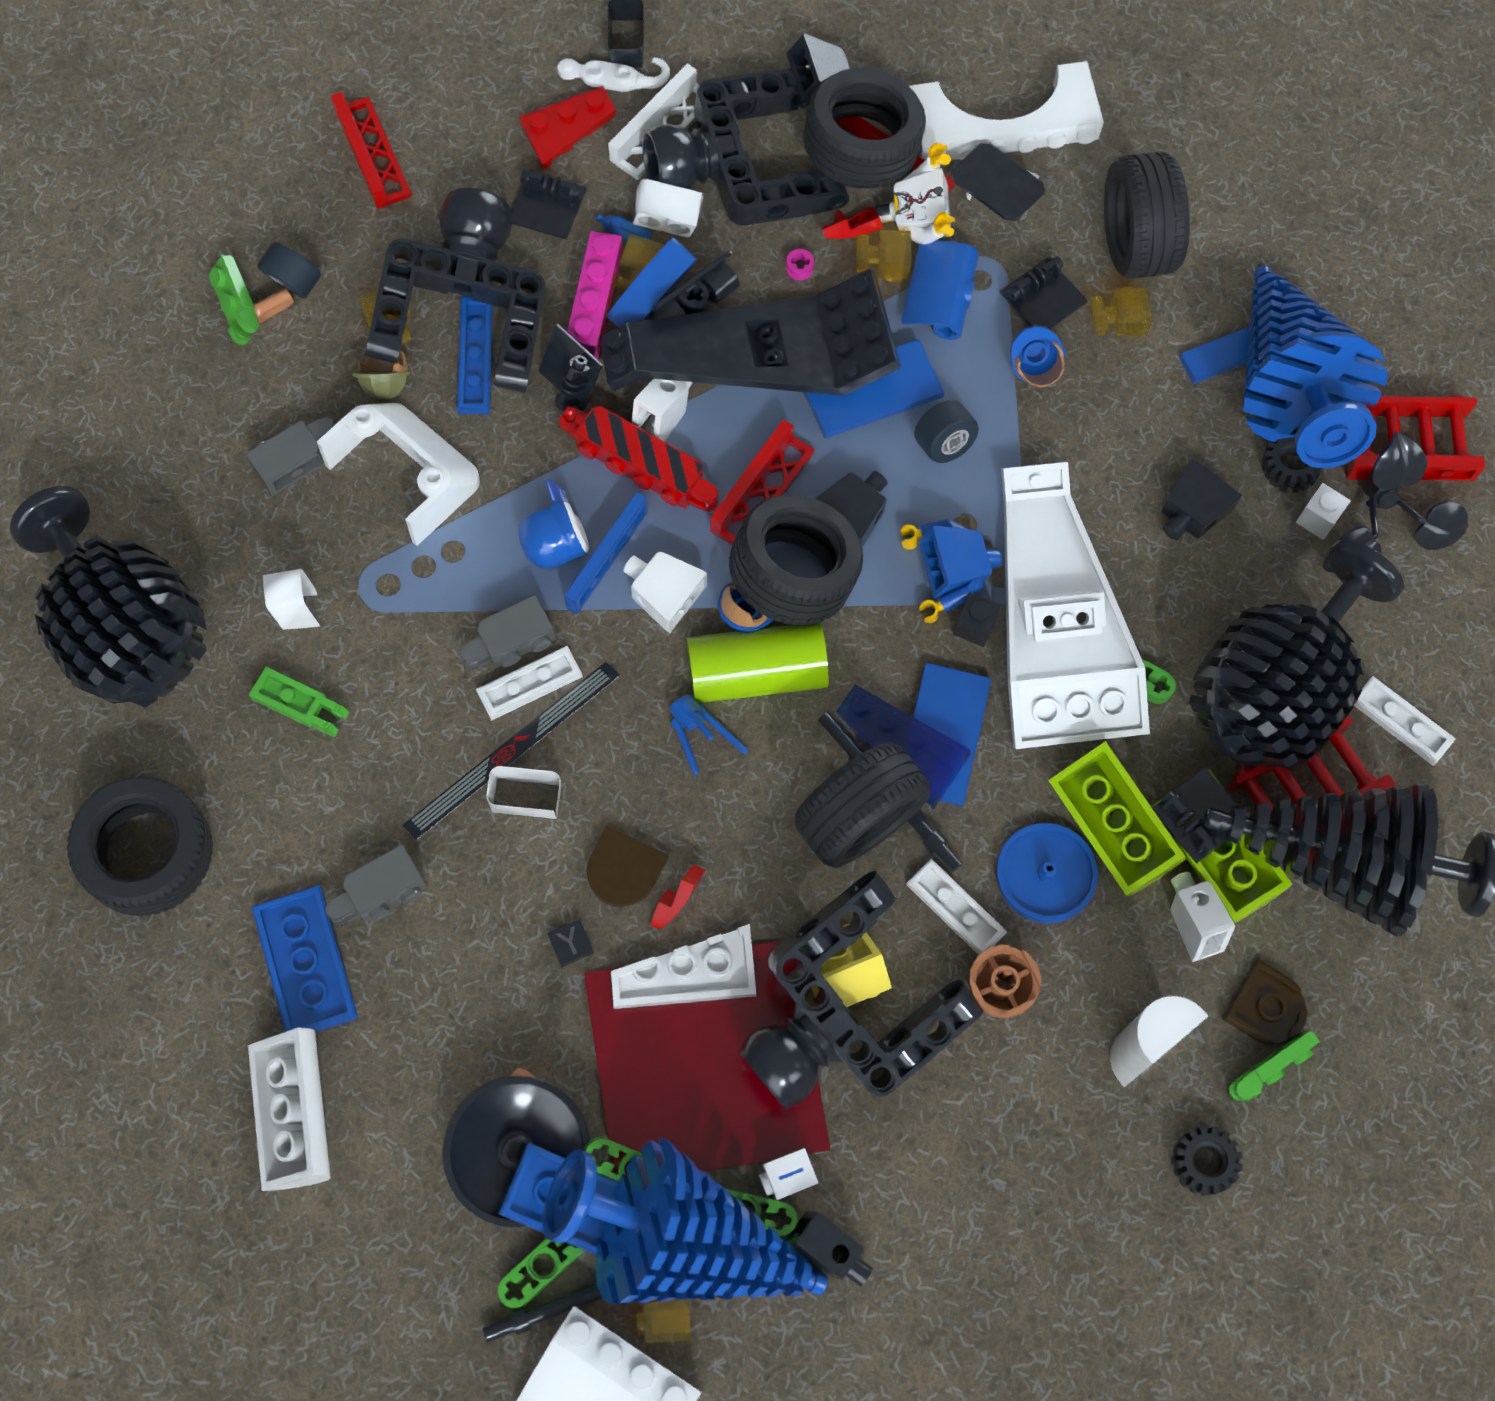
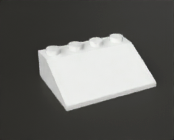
[517,1307,701,1401]

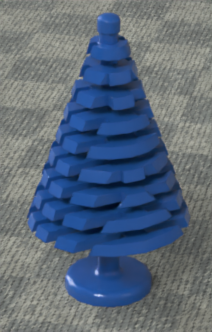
[1243,266,1388,469]
[543,1137,828,1304]

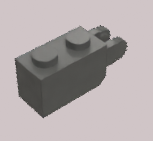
[246,416,335,496]
[459,595,555,670]
[325,844,427,926]

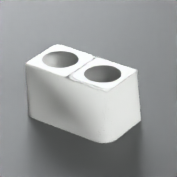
[632,179,704,238]
[263,569,320,630]
[486,766,561,819]

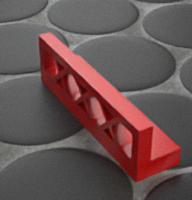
[330,91,412,209]
[710,419,815,545]

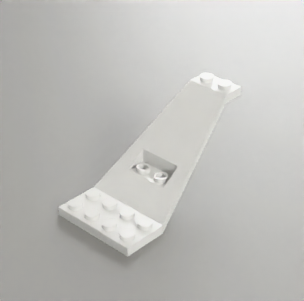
[1001,462,1150,749]

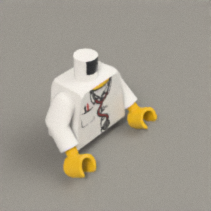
[878,142,955,244]

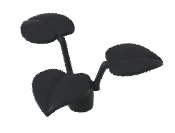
[1322,432,1468,573]

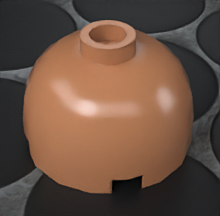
[968,944,1041,1019]

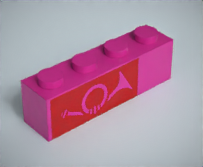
[567,231,623,362]

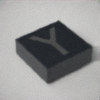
[547,919,594,968]

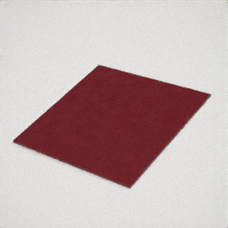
[584,940,831,1176]

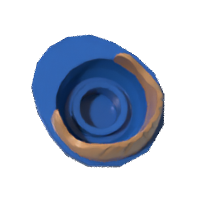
[1010,325,1066,387]
[717,582,773,632]

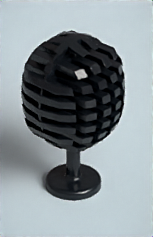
[10,486,207,708]
[1189,540,1404,769]

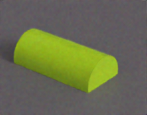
[687,622,829,703]
[1048,741,1186,896]
[1151,769,1292,924]

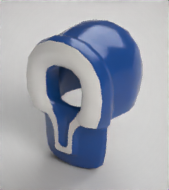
[518,479,589,569]

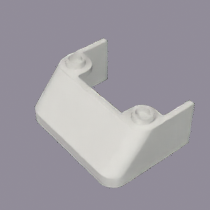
[317,403,480,546]

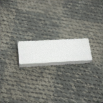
[476,646,583,721]
[1354,676,1456,766]
[906,859,1007,955]

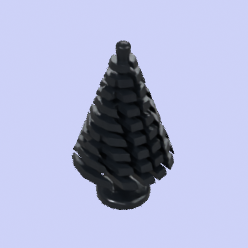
[1203,783,1495,937]

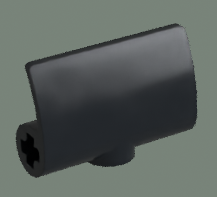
[649,250,740,320]

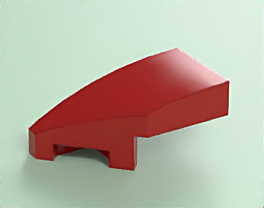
[821,206,883,239]
[650,864,706,929]

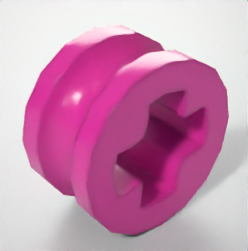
[786,249,814,281]

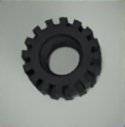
[1262,430,1322,493]
[1171,1126,1243,1196]

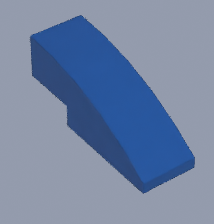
[606,238,697,327]

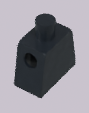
[786,34,851,101]
[1162,458,1242,540]
[815,471,888,547]
[786,1211,873,1286]

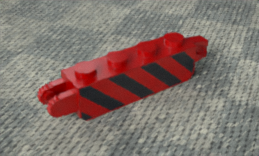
[558,406,718,513]

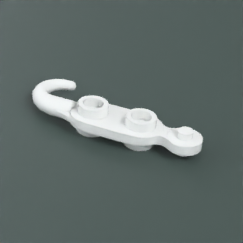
[558,57,670,92]

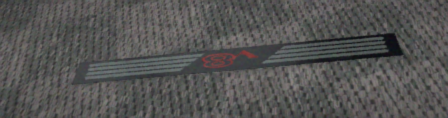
[403,662,620,840]

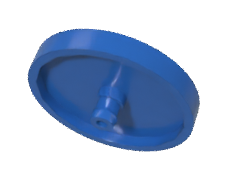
[996,823,1098,924]

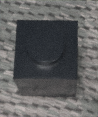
[953,592,1001,647]

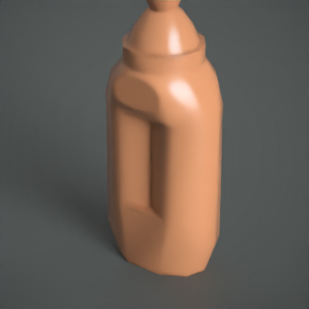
[238,289,294,325]

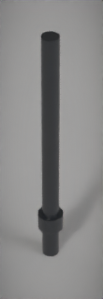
[818,712,963,872]
[482,1284,602,1343]

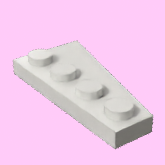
[611,924,756,1009]

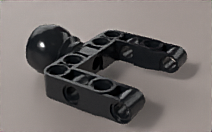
[642,69,849,226]
[365,187,545,393]
[738,871,983,1110]

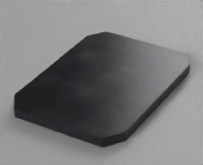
[951,143,1046,221]

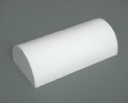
[1110,996,1208,1087]
[248,1028,331,1191]

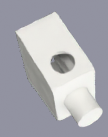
[632,379,692,442]
[623,552,707,633]
[1170,872,1235,962]

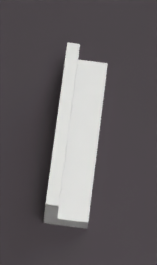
[608,63,699,180]

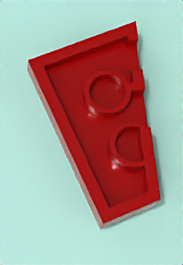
[519,86,616,171]

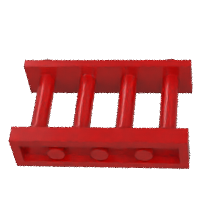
[1345,395,1485,481]
[1228,716,1396,814]

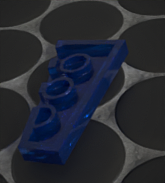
[837,684,971,810]

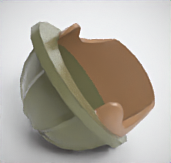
[352,350,411,399]

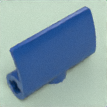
[901,241,979,340]

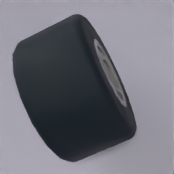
[257,242,321,298]
[914,400,979,463]

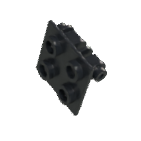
[511,169,587,240]
[999,256,1088,329]
[539,324,603,411]
[1153,767,1247,864]

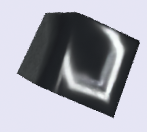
[608,0,644,68]

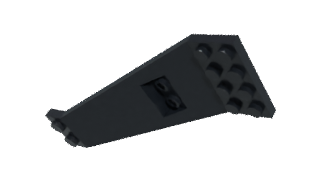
[600,268,902,396]

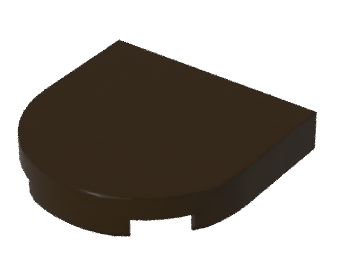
[587,826,669,908]
[1222,959,1308,1044]

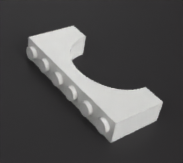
[909,61,1103,160]

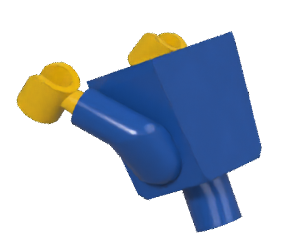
[900,519,1001,623]

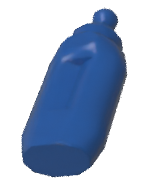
[596,214,653,250]

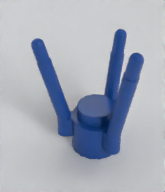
[669,694,748,775]

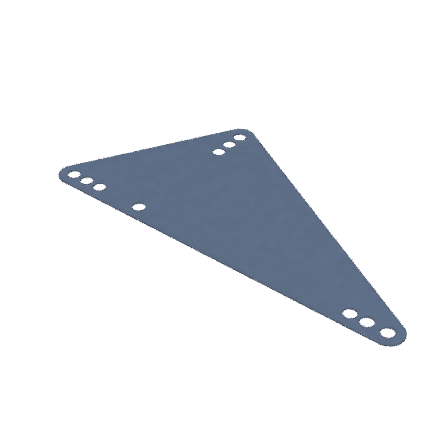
[358,256,1021,613]

